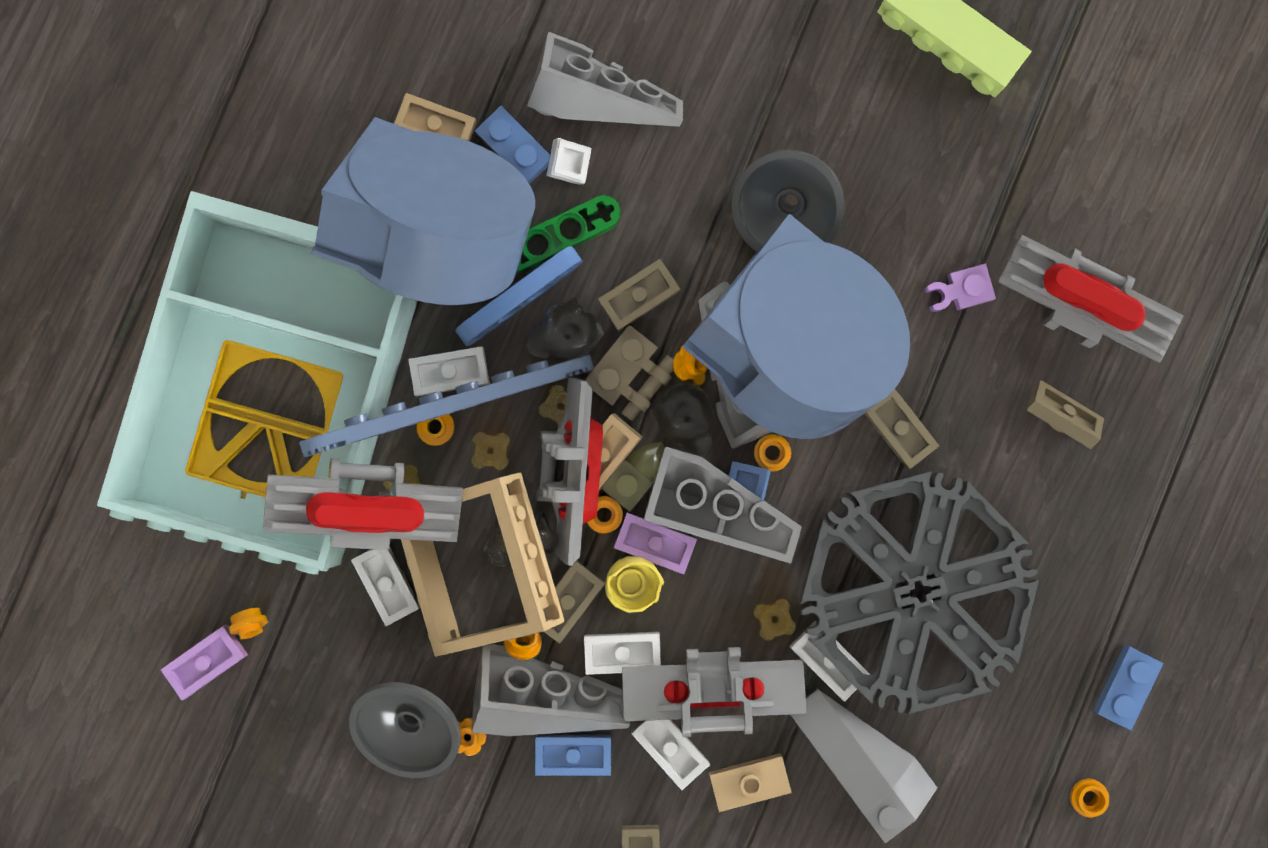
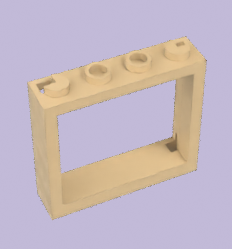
[401,472,565,657]

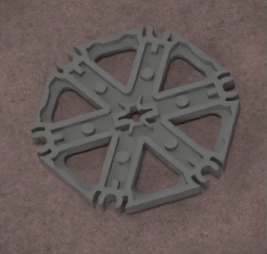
[798,471,1039,714]

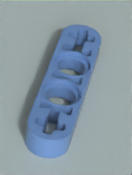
[455,246,583,346]

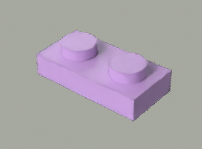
[614,513,697,574]
[161,625,248,700]

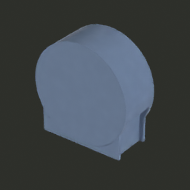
[311,117,535,305]
[682,214,910,439]

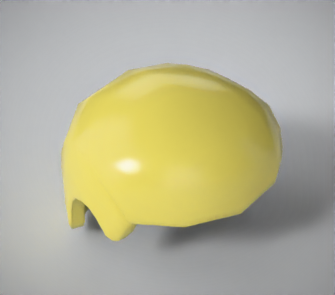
[605,556,664,613]

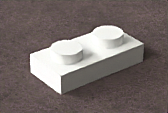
[408,347,490,397]
[351,546,421,626]
[790,620,870,702]
[584,632,661,675]
[631,720,710,790]

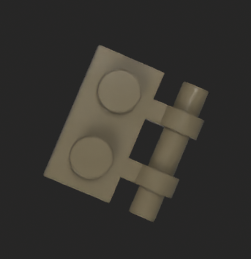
[585,325,674,422]

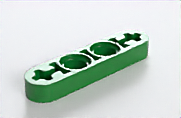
[515,195,620,276]

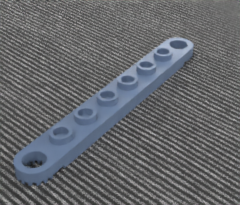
[299,355,594,457]

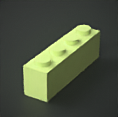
[877,0,1032,98]

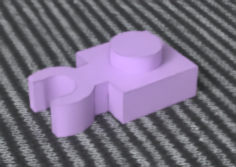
[924,264,996,312]

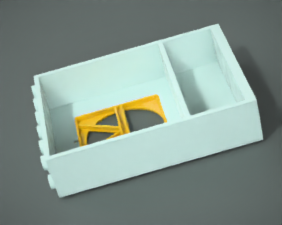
[97,191,417,574]

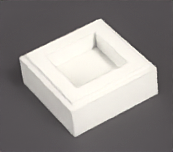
[546,138,592,185]

